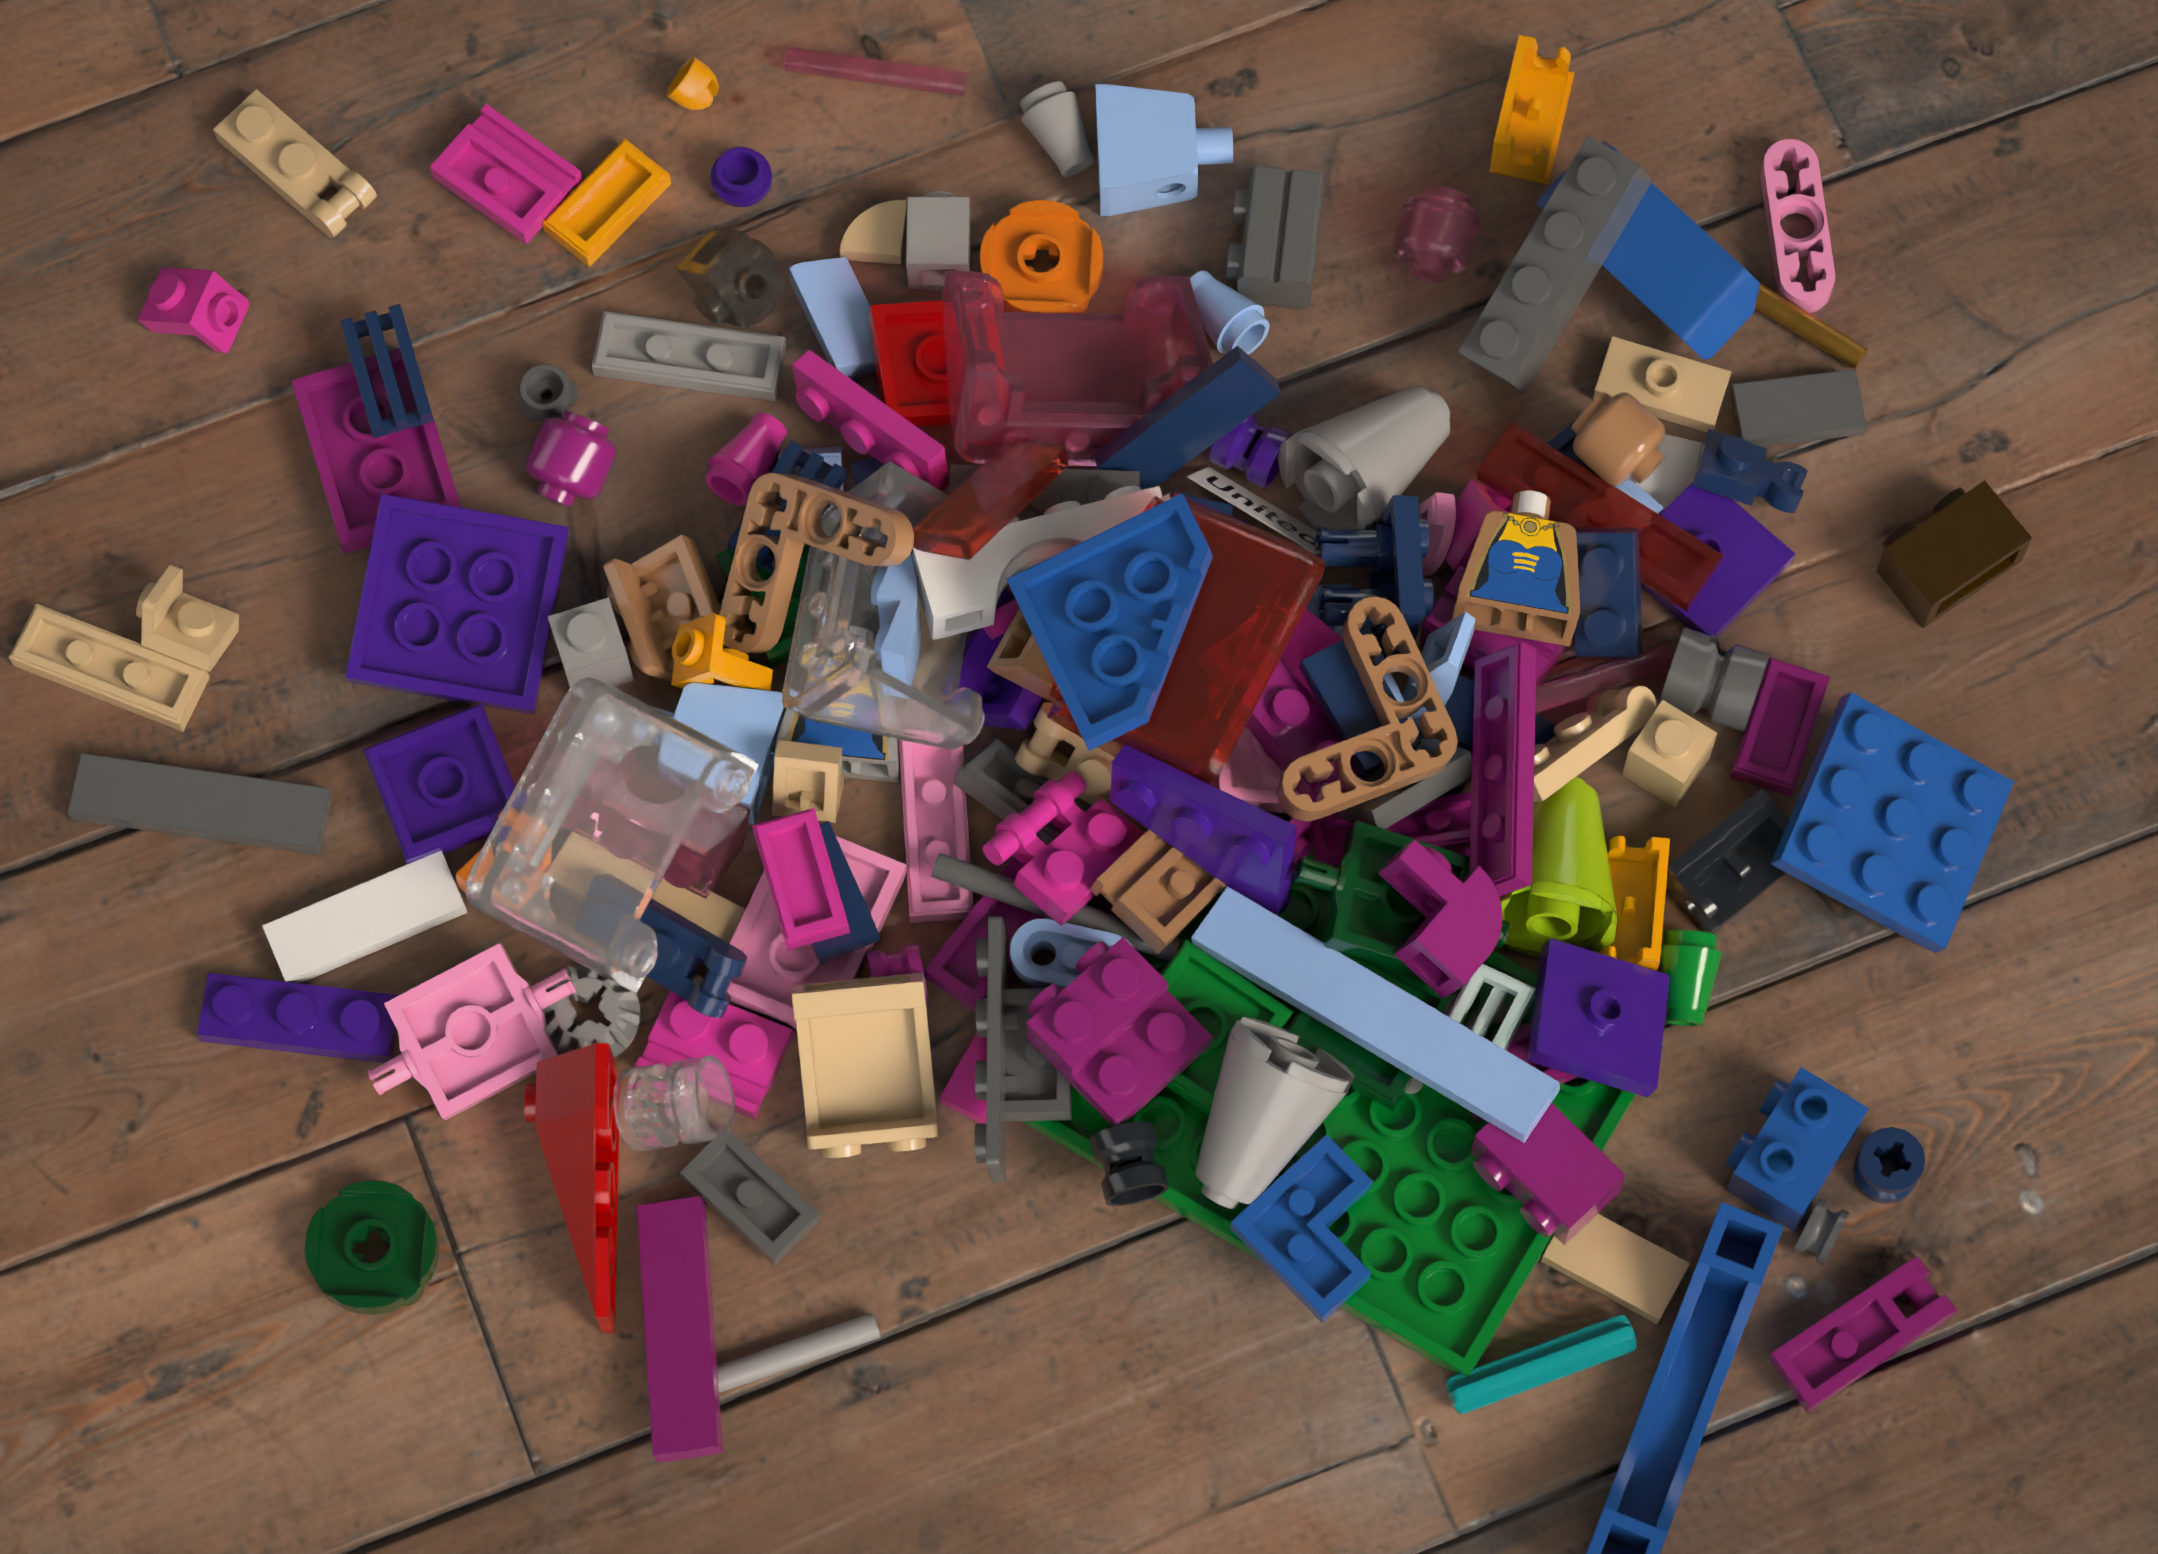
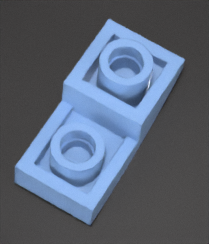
[871,552,921,693]

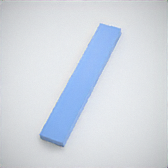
[1191,886,1560,1143]

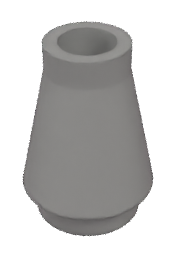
[1020,81,1095,177]

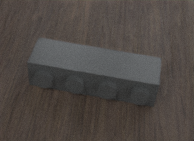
[1458,136,1653,394]

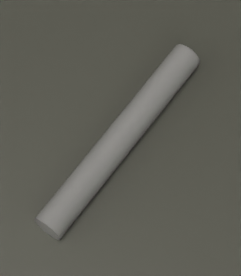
[717,1313,881,1393]

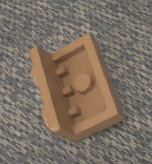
[603,534,730,682]

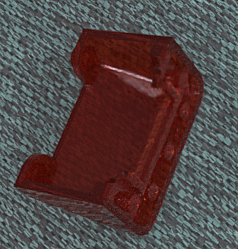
[1046,492,1326,783]

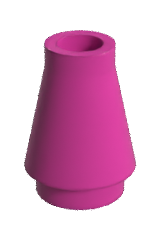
[705,412,787,506]

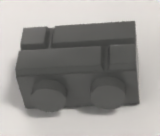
[1226,166,1324,310]

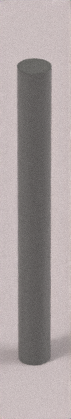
[931,853,1183,962]

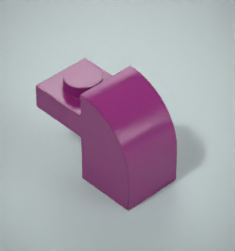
[1378,839,1502,999]

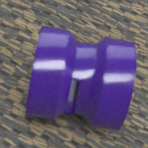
[1209,414,1292,490]

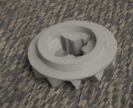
[543,961,641,1058]

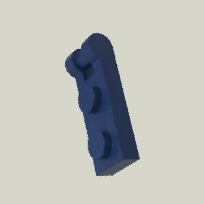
[574,874,747,1018]

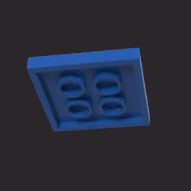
[1770,692,2014,953]

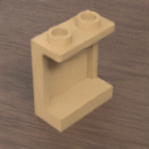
[792,972,939,1158]

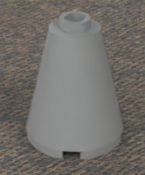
[1277,386,1451,530]
[1195,1017,1354,1209]

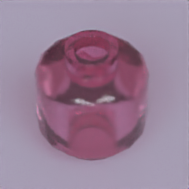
[1393,185,1480,282]

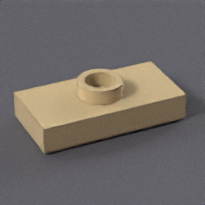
[1593,336,1732,433]

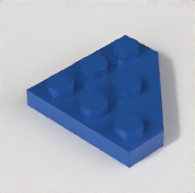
[1006,493,1213,751]

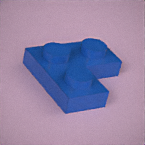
[1230,1134,1372,1323]

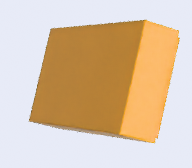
[542,138,671,267]

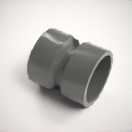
[1659,627,1770,732]

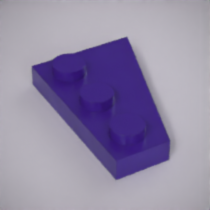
[1110,744,1297,917]

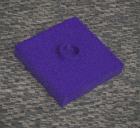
[1639,482,1795,637]
[363,703,527,864]
[1527,938,1670,1098]

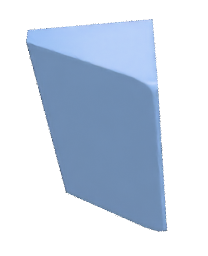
[788,257,876,381]

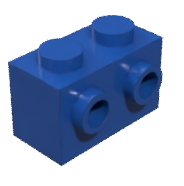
[1725,1067,1869,1232]

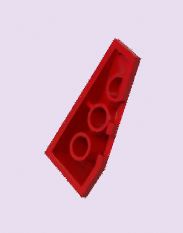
[524,1043,622,1333]

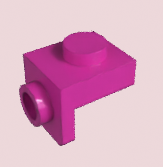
[137,267,249,353]

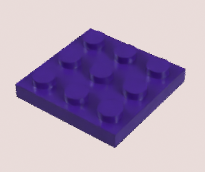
[345,494,570,715]

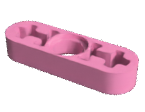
[1760,139,1835,313]

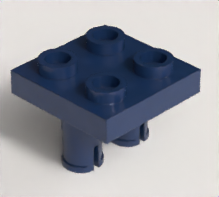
[1315,495,1433,659]

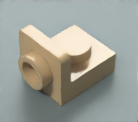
[136,565,239,672]
[772,740,844,823]

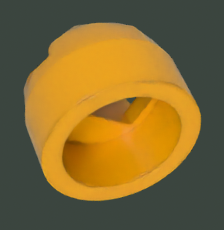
[666,56,719,111]

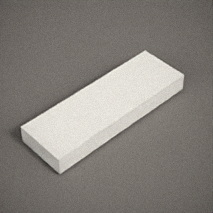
[262,851,468,983]

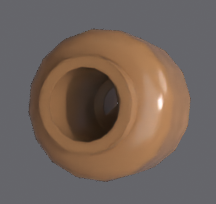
[1571,392,1666,486]

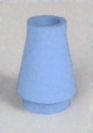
[1181,271,1270,355]

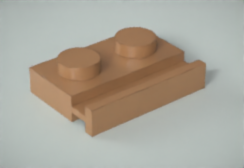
[1090,830,1227,954]

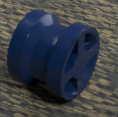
[1853,1127,1925,1204]

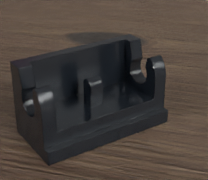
[1666,788,1789,934]

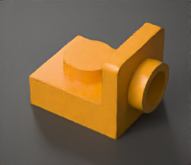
[671,613,773,691]

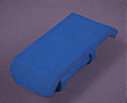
[1537,140,1760,359]

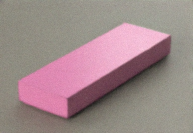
[899,731,974,923]

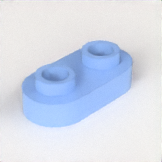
[1010,919,1134,988]

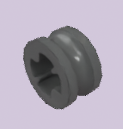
[1793,1198,1850,1265]

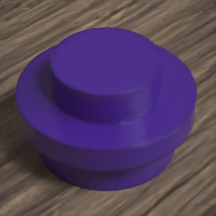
[711,147,772,207]

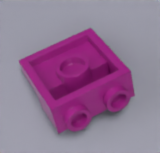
[1026,937,1213,1127]

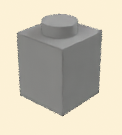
[906,191,971,291]
[548,597,634,699]

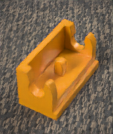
[1489,35,1574,185]
[1591,836,1670,971]

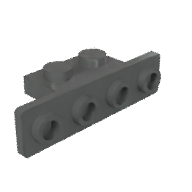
[974,916,1072,1183]

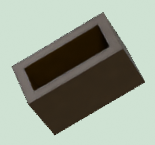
[1876,480,2032,628]

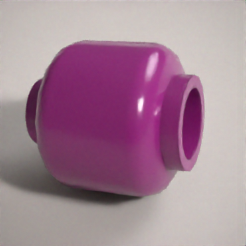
[525,410,617,508]

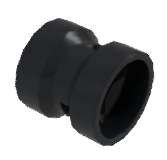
[1090,1121,1169,1206]

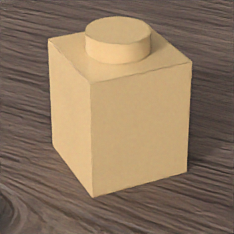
[1622,700,1717,809]

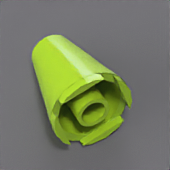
[1499,777,1618,958]

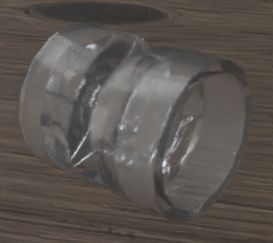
[614,1055,735,1152]

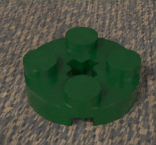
[304,1180,439,1315]

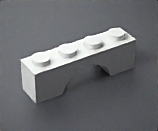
[912,486,1164,640]

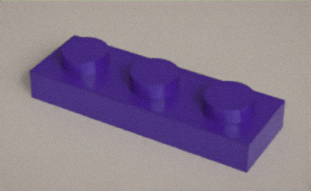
[197,973,399,1063]

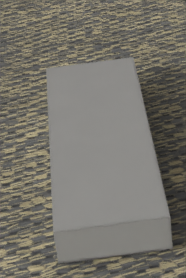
[592,311,786,402]

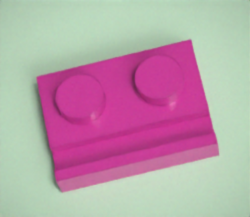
[430,104,583,245]
[635,990,794,1120]

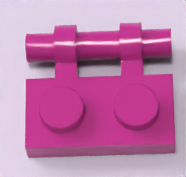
[983,770,1144,926]

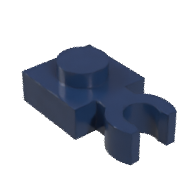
[1692,429,1808,513]

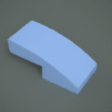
[1402,612,1475,730]

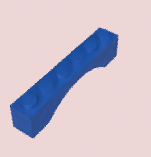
[1586,1202,1784,1554]

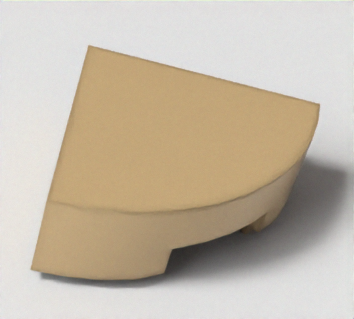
[839,200,907,265]

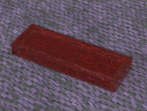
[913,437,1069,560]

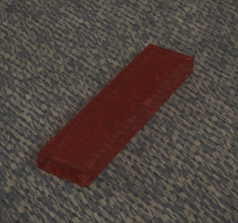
[1476,422,1724,612]

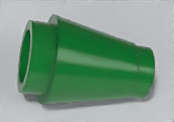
[1659,930,1723,1027]

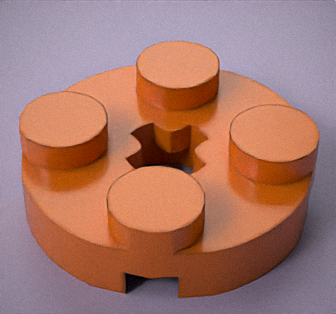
[980,200,1103,322]

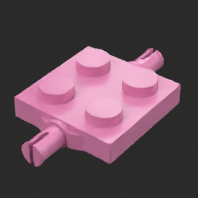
[367,943,577,1120]

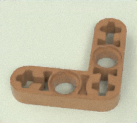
[719,473,914,653]
[1277,596,1458,822]

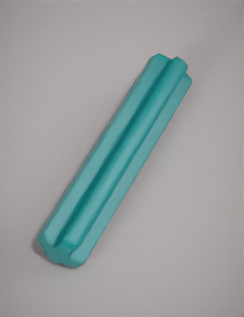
[1446,1314,1637,1414]

